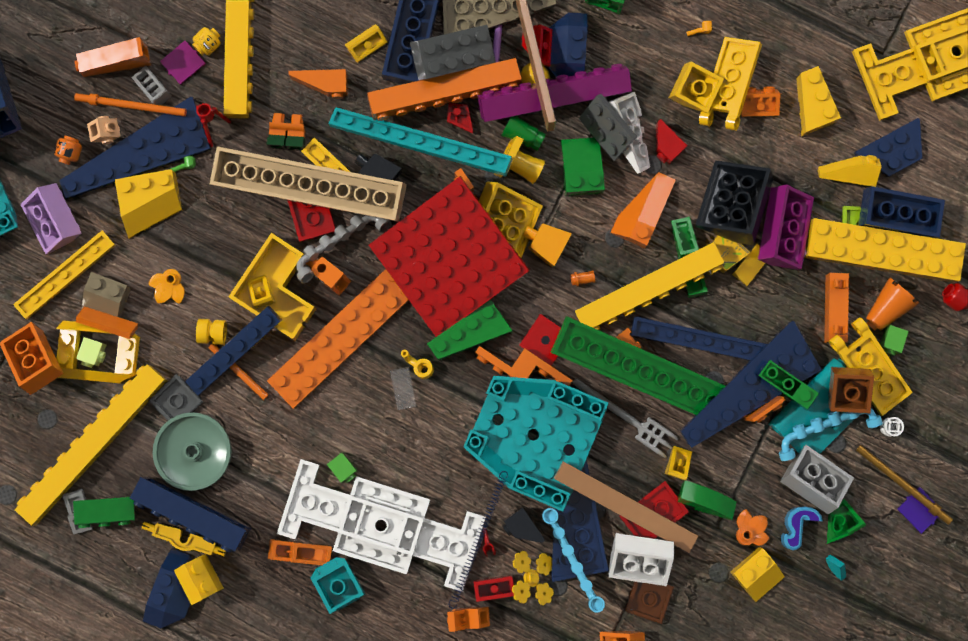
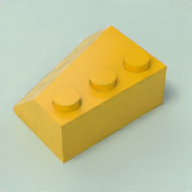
[115,169,182,239]

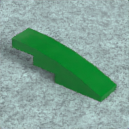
[671,217,708,298]

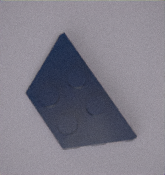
[854,118,922,177]

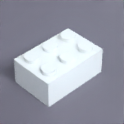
[609,533,674,586]

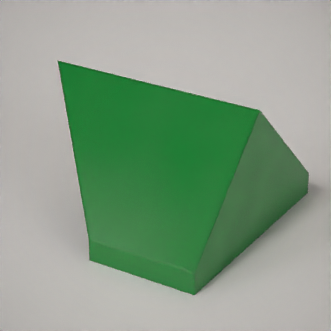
[827,499,866,544]

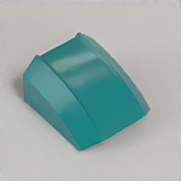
[311,557,366,614]

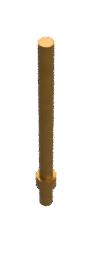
[856,445,953,525]

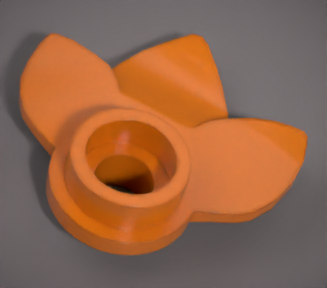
[736,509,770,546]

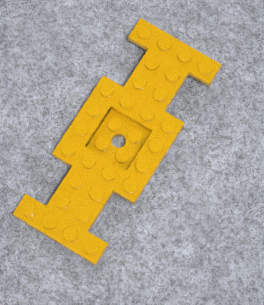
[852,8,968,121]

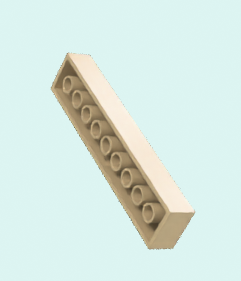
[210,147,407,222]

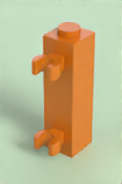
[824,273,849,347]

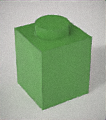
[880,325,909,356]
[327,452,358,483]

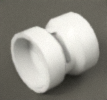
[880,417,904,437]

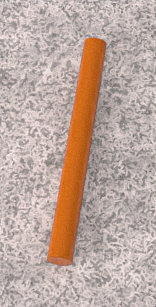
[209,343,269,400]

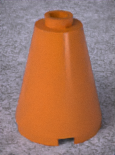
[866,278,919,331]

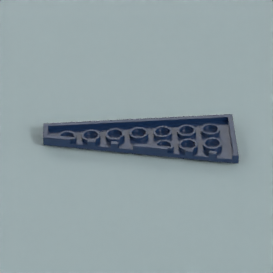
[59,97,211,199]
[680,321,822,448]
[551,444,609,582]

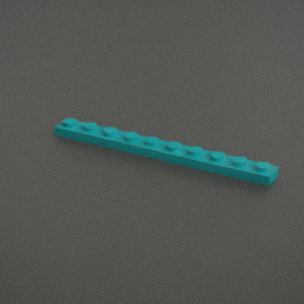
[328,107,513,176]

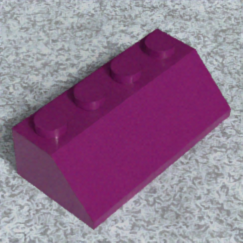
[758,185,814,270]

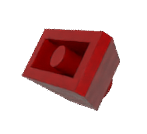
[522,25,553,67]
[656,119,687,164]

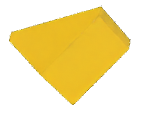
[247,275,276,309]
[664,446,692,480]

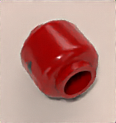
[942,283,968,311]

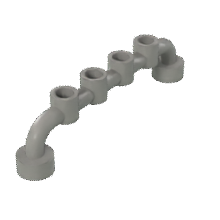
[297,215,392,283]

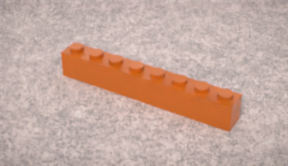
[367,58,522,121]

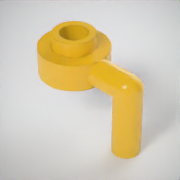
[401,350,434,379]

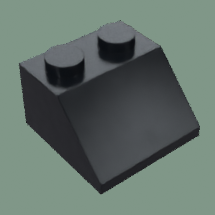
[502,507,545,543]

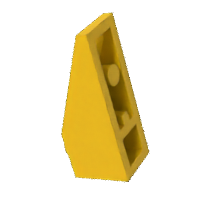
[818,155,882,187]

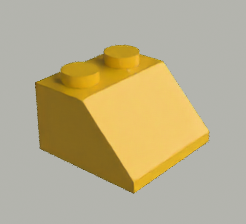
[669,62,724,113]
[730,547,785,602]
[174,554,224,605]

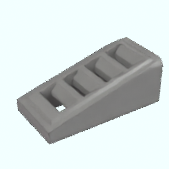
[131,66,172,105]

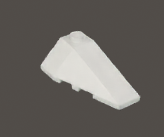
[608,92,650,174]

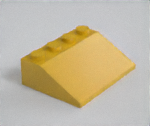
[479,182,543,258]

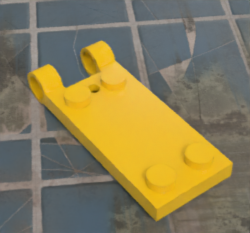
[699,37,762,131]
[829,317,913,416]

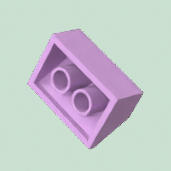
[21,183,81,254]

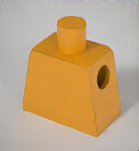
[522,224,571,267]

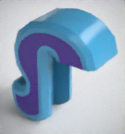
[781,506,823,550]

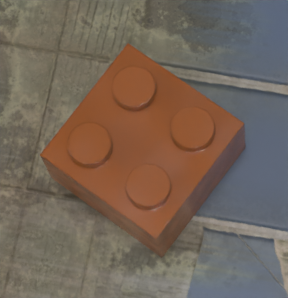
[828,367,874,413]

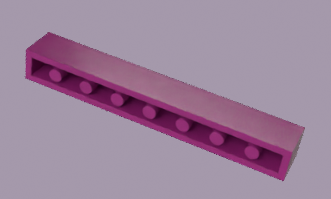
[478,64,632,122]

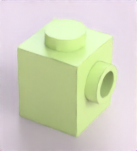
[76,337,106,368]

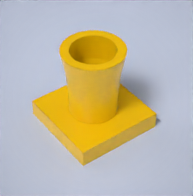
[494,136,545,184]

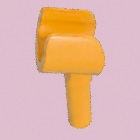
[686,21,712,36]

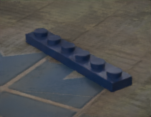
[185,306,282,396]

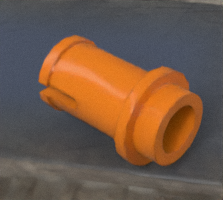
[570,271,595,287]

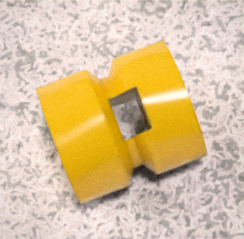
[196,319,227,345]

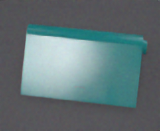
[769,358,854,454]

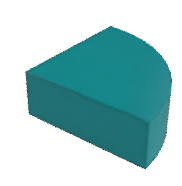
[826,554,846,581]

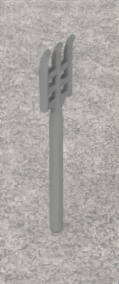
[573,379,678,458]

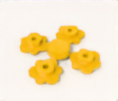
[512,551,554,605]

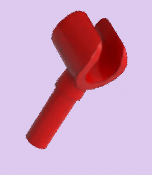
[482,530,496,557]

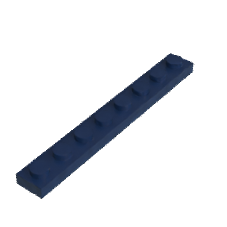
[630,317,767,361]

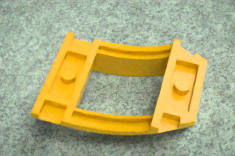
[56,321,140,384]

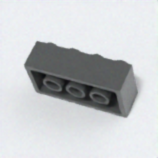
[410,25,496,80]

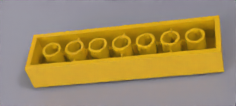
[804,218,966,283]

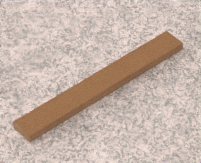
[515,0,556,132]
[554,461,698,553]

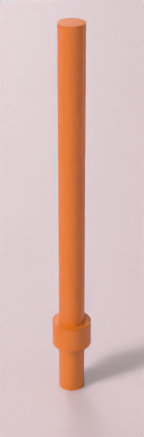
[74,93,187,116]

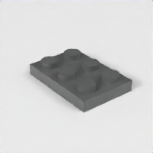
[579,94,637,161]

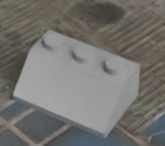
[780,445,854,514]

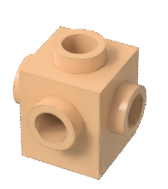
[87,116,120,145]

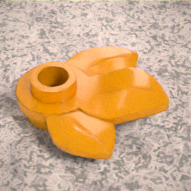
[149,269,185,304]

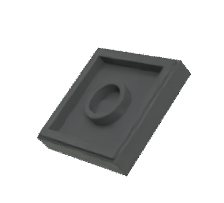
[149,374,204,421]

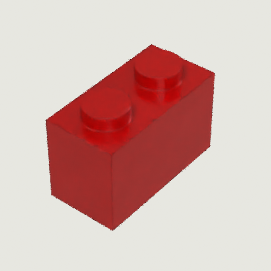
[473,575,514,602]

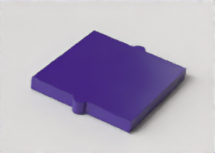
[897,487,942,534]

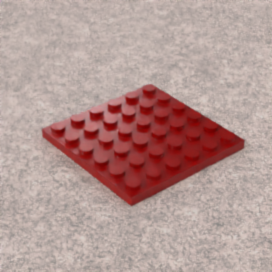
[369,176,530,337]

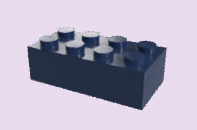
[858,186,945,238]

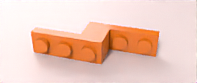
[475,346,573,386]

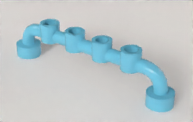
[779,409,883,461]
[542,508,605,613]

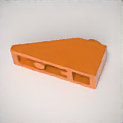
[289,69,348,99]

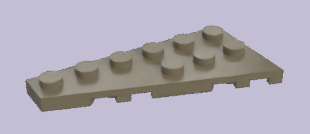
[443,0,556,34]

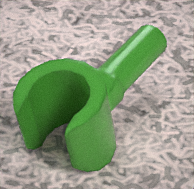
[171,156,196,172]

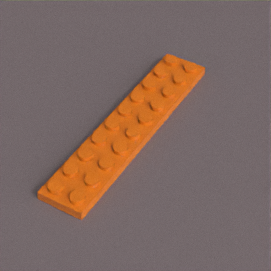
[267,269,409,409]

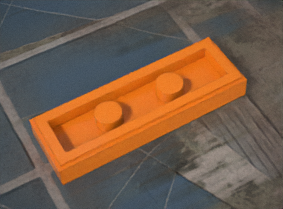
[76,306,138,339]

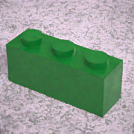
[73,497,135,528]

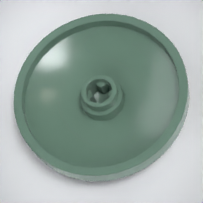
[153,413,232,491]

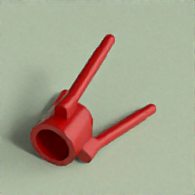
[196,103,231,147]

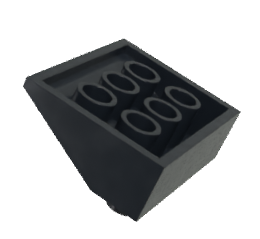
[696,160,773,245]

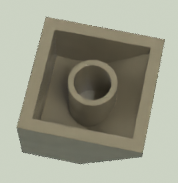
[81,272,132,317]

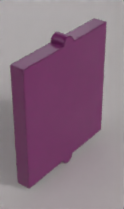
[160,41,205,85]

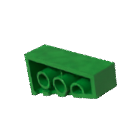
[427,300,512,361]

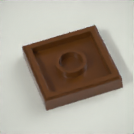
[625,581,674,624]

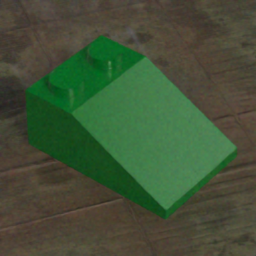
[561,137,605,196]

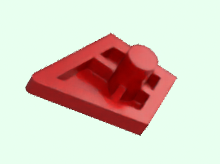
[447,103,473,133]

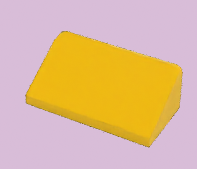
[345,24,388,63]
[732,244,765,286]

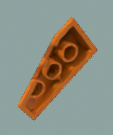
[610,172,676,248]

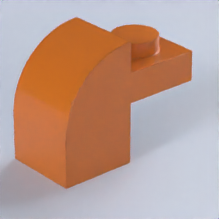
[447,606,490,632]

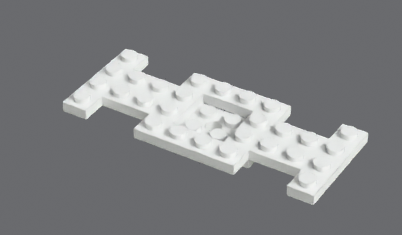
[277,459,485,592]

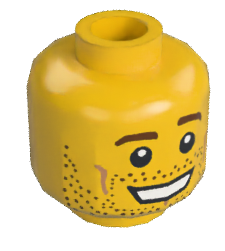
[192,27,221,56]

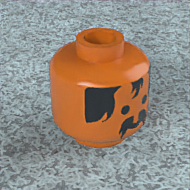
[54,135,82,165]

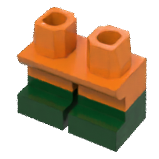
[267,113,306,151]

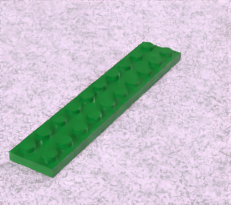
[551,316,725,415]

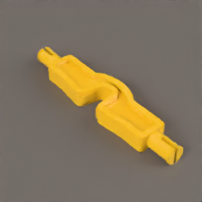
[142,521,227,557]

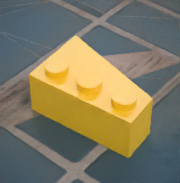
[796,66,841,137]

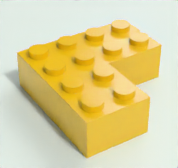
[229,233,316,341]

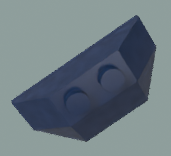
[548,12,587,77]
[143,548,192,628]

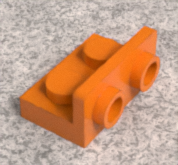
[741,86,780,117]

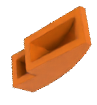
[268,539,332,565]

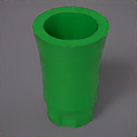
[501,115,546,151]

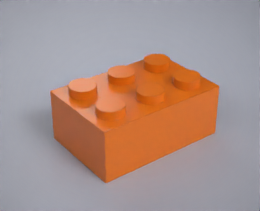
[0,322,63,395]

